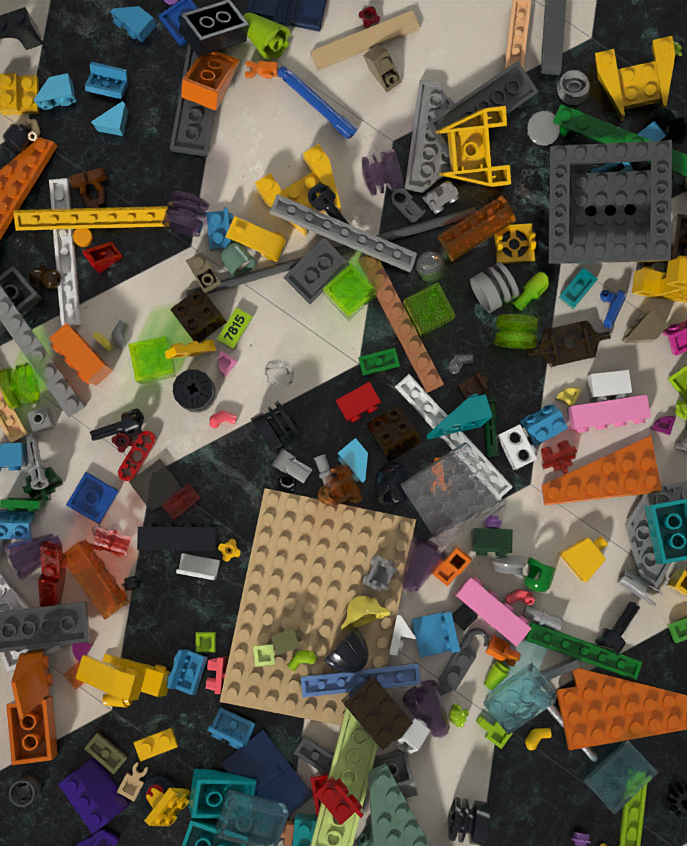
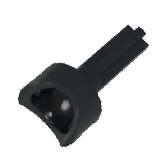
[308,183,349,224]
[90,408,144,441]
[595,602,640,656]

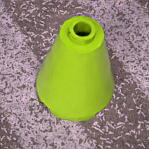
[243,12,291,62]

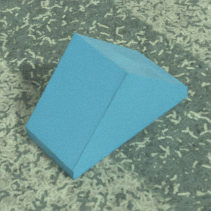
[91,101,128,136]

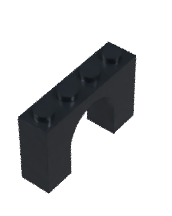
[0,7,43,50]

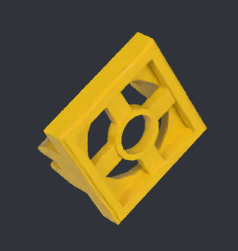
[494,223,536,264]

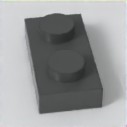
[294,735,334,773]

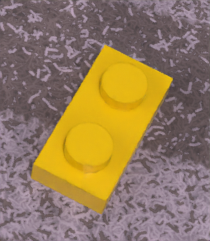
[134,727,178,761]

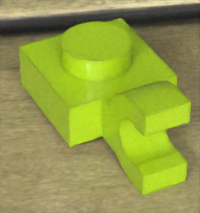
[476,715,513,749]

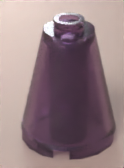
[4,533,63,581]
[401,536,448,592]
[402,680,450,738]

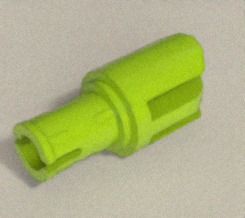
[513,272,549,311]

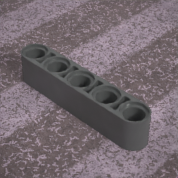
[540,0,566,75]

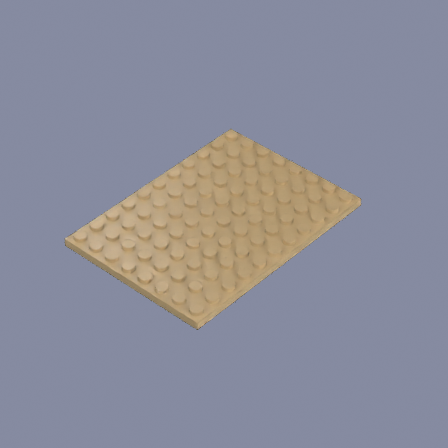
[220,488,416,725]

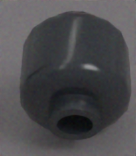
[3,123,31,153]

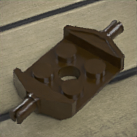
[527,320,611,368]

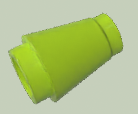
[483,660,510,691]

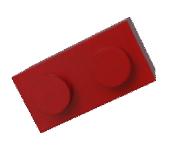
[336,382,381,423]

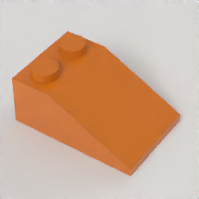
[181,51,240,111]
[11,649,54,719]

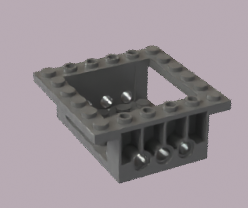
[549,140,672,264]

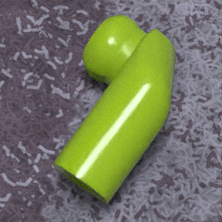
[287,650,317,671]

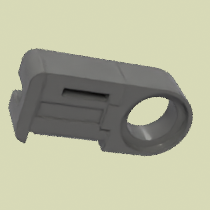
[391,188,425,224]

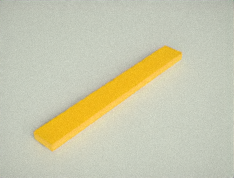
[13,206,169,230]

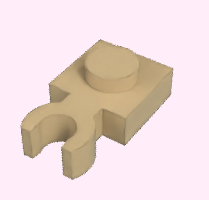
[117,762,149,801]

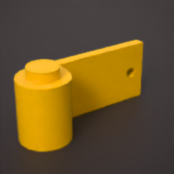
[225,216,287,262]

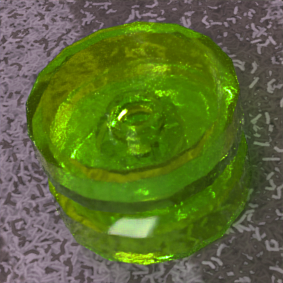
[494,314,539,349]
[0,362,41,410]

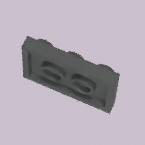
[283,237,350,304]

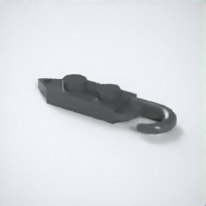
[438,628,489,696]

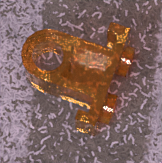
[318,465,363,505]

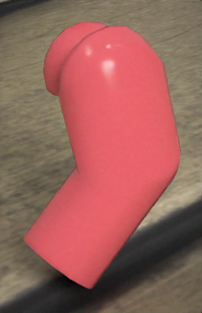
[209,411,238,428]
[505,588,535,605]

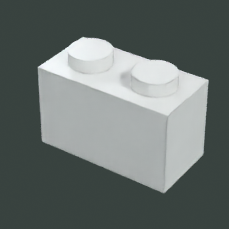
[587,370,632,402]

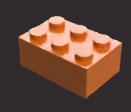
[49,323,113,386]
[6,696,58,765]

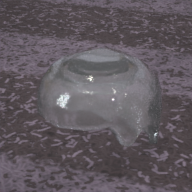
[416,251,445,282]
[265,359,294,387]

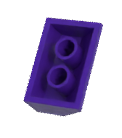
[58,757,130,834]

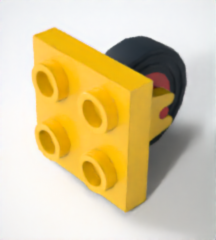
[140,776,190,826]

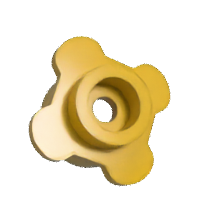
[218,539,241,562]

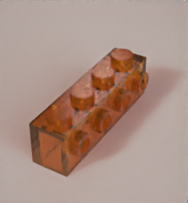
[437,196,516,262]
[60,540,130,620]

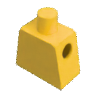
[558,536,608,583]

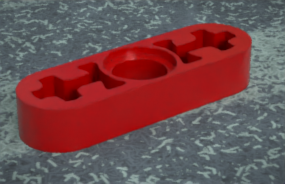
[118,431,157,481]

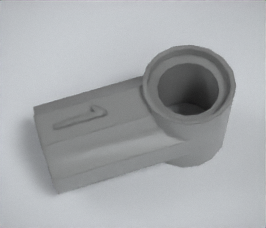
[271,449,312,484]

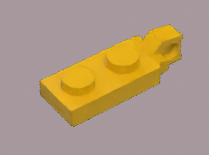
[165,339,217,359]

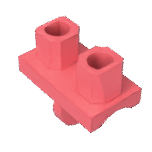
[206,656,228,694]

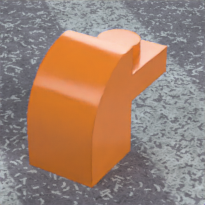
[433,545,472,587]

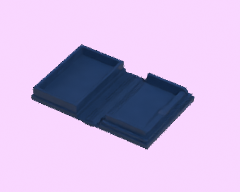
[245,0,327,32]
[221,729,313,830]

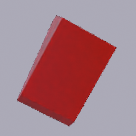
[82,241,122,274]

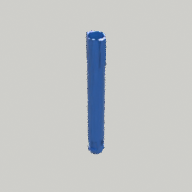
[278,66,358,139]

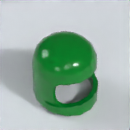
[524,557,556,592]

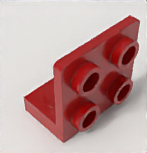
[314,776,363,825]

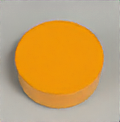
[73,229,93,247]

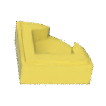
[92,331,114,352]
[555,388,582,406]

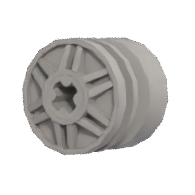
[470,262,519,313]

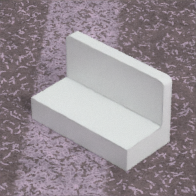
[176,553,221,580]

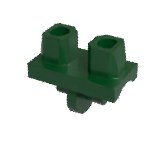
[23,467,63,501]

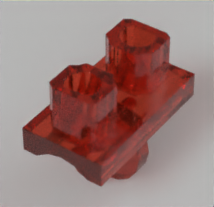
[541,440,577,474]
[161,483,201,520]
[91,527,131,557]

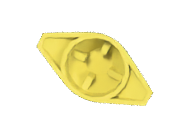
[341,596,391,631]

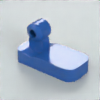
[600,290,626,329]

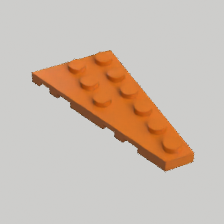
[541,436,662,506]

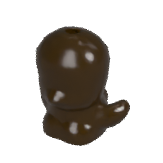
[29,262,62,289]

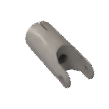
[617,568,663,606]

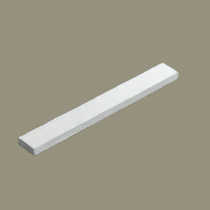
[49,178,82,327]
[395,374,513,500]

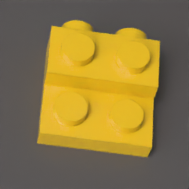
[0,73,39,116]

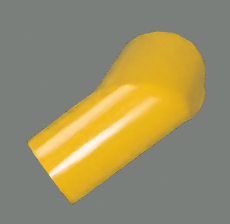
[525,728,551,750]

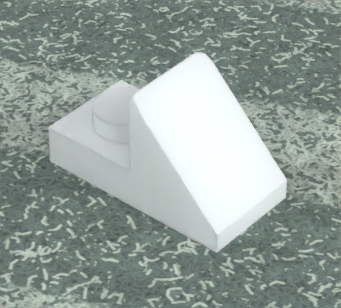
[389,614,416,656]

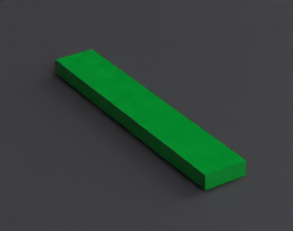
[525,622,642,680]

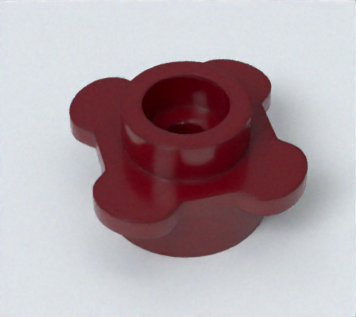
[359,6,380,28]
[111,432,135,453]

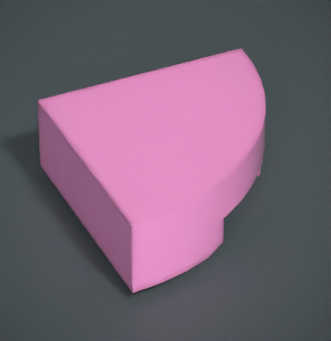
[218,351,237,377]

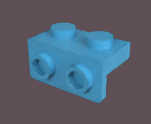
[85,62,128,99]
[520,404,568,447]
[167,649,208,695]
[208,707,256,749]

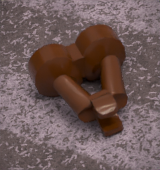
[69,168,107,208]

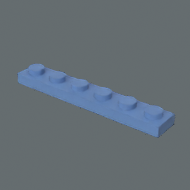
[300,663,421,698]

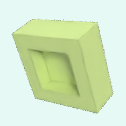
[253,643,275,667]

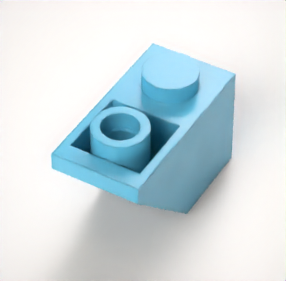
[34,73,76,110]
[338,438,368,483]

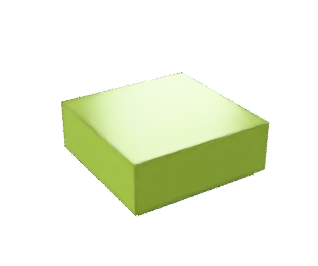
[196,632,216,652]

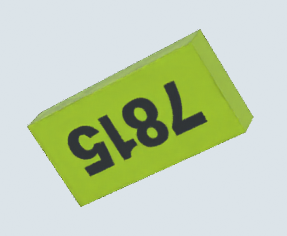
[217,307,253,350]

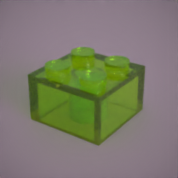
[323,264,377,321]
[403,282,456,337]
[128,336,177,384]

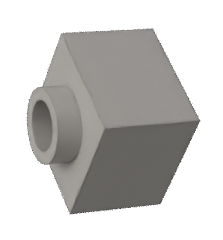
[27,407,55,432]

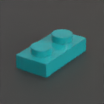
[558,267,598,309]

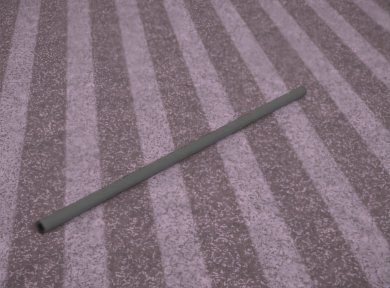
[186,207,477,296]

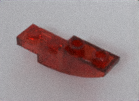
[38,541,66,607]

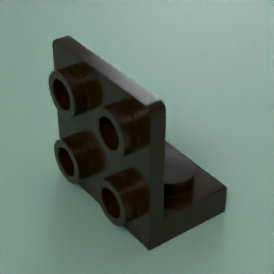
[170,287,227,343]
[366,405,421,462]

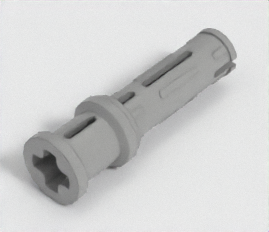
[24,433,49,490]

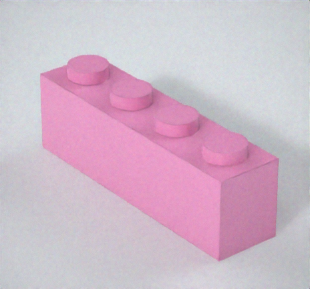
[567,395,651,433]
[454,577,531,647]

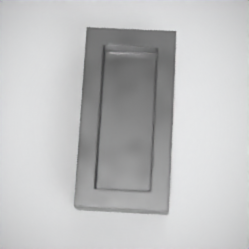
[538,658,580,682]

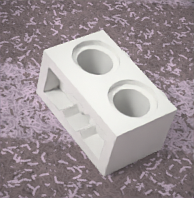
[497,425,537,470]
[391,718,431,755]

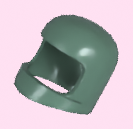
[221,242,256,277]

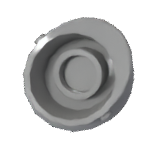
[557,70,590,105]
[527,111,560,146]
[492,555,527,577]

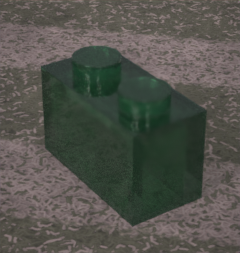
[471,528,513,557]

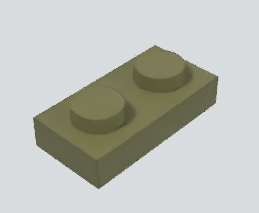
[84,732,128,774]

